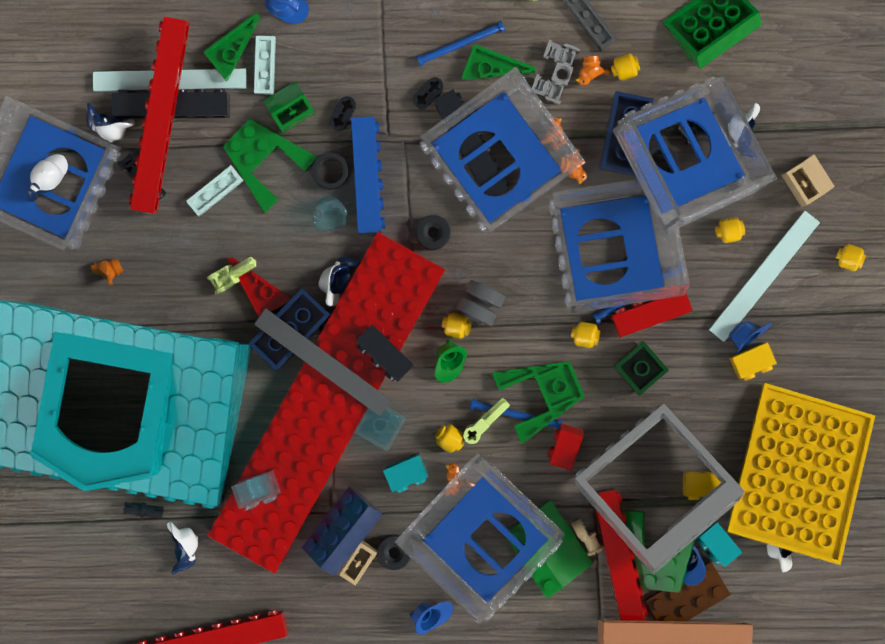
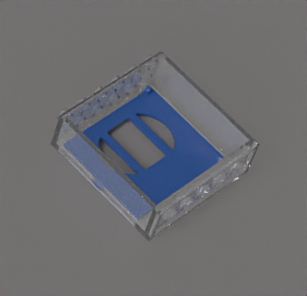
[419,67,586,235]
[613,76,777,234]
[0,95,122,252]
[548,179,690,313]
[395,452,565,624]

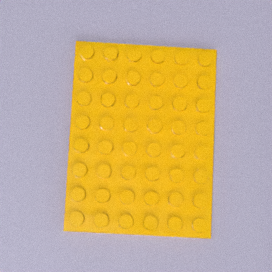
[726,383,875,565]

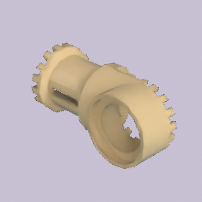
[571,519,604,556]

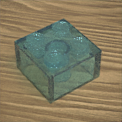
[354,406,407,452]
[231,470,281,511]

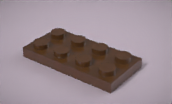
[645,561,731,621]

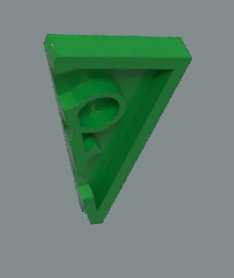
[203,12,260,82]
[461,44,537,80]

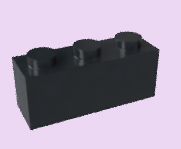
[356,324,414,382]

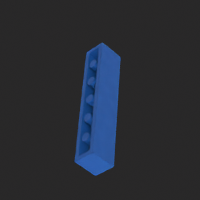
[351,117,385,234]

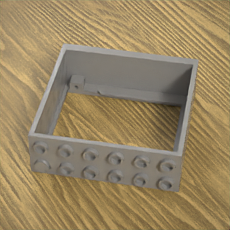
[575,404,745,575]

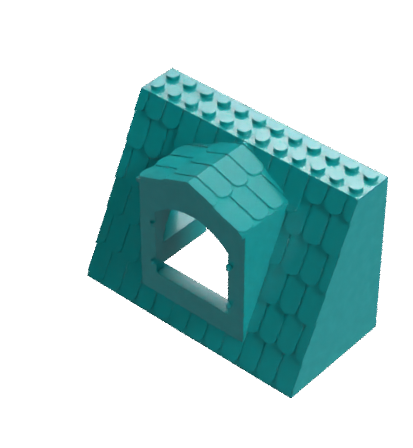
[0,300,252,509]

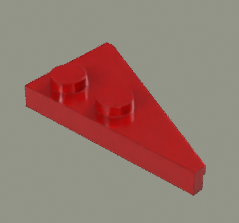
[228,257,291,317]

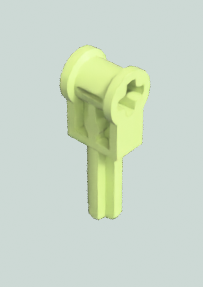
[207,257,256,294]
[463,398,510,444]

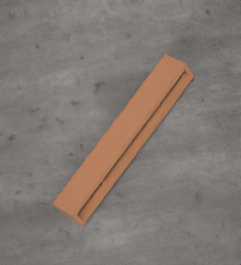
[597,620,753,644]

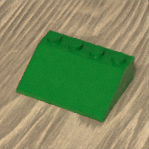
[663,0,762,69]
[505,500,593,598]

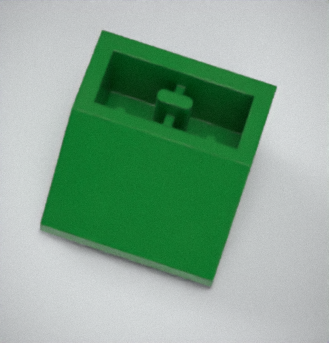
[264,81,316,134]

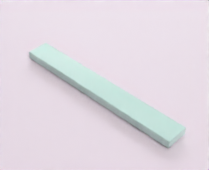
[93,69,247,92]
[709,211,820,342]

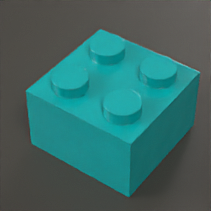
[383,453,428,493]
[695,521,743,568]

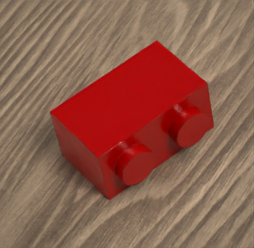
[547,423,583,471]

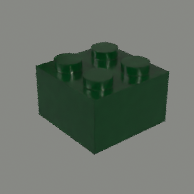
[612,341,669,396]

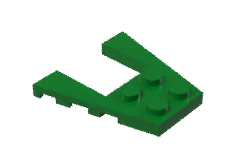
[223,119,318,213]
[492,361,585,444]
[624,509,696,593]

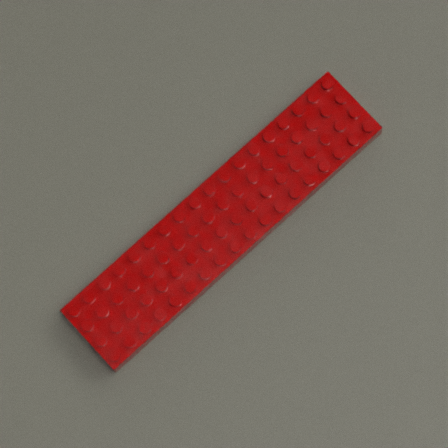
[208,232,445,574]

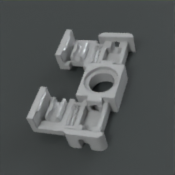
[531,40,580,105]

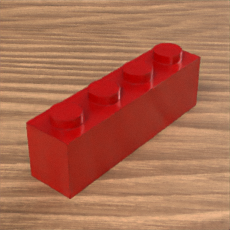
[611,288,693,338]

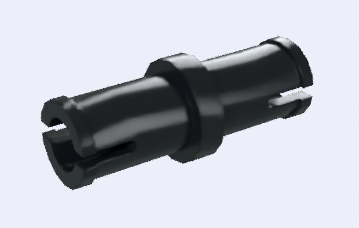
[123,502,164,519]

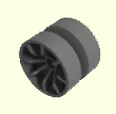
[456,279,507,327]

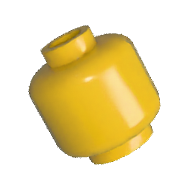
[611,53,641,81]
[715,217,745,243]
[836,244,866,271]
[442,312,471,339]
[571,322,600,348]
[435,424,464,453]

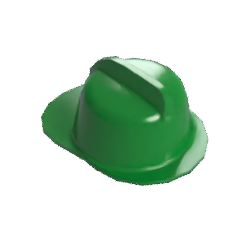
[434,340,467,383]

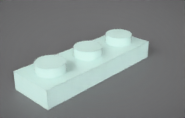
[254,36,276,95]
[186,165,244,217]

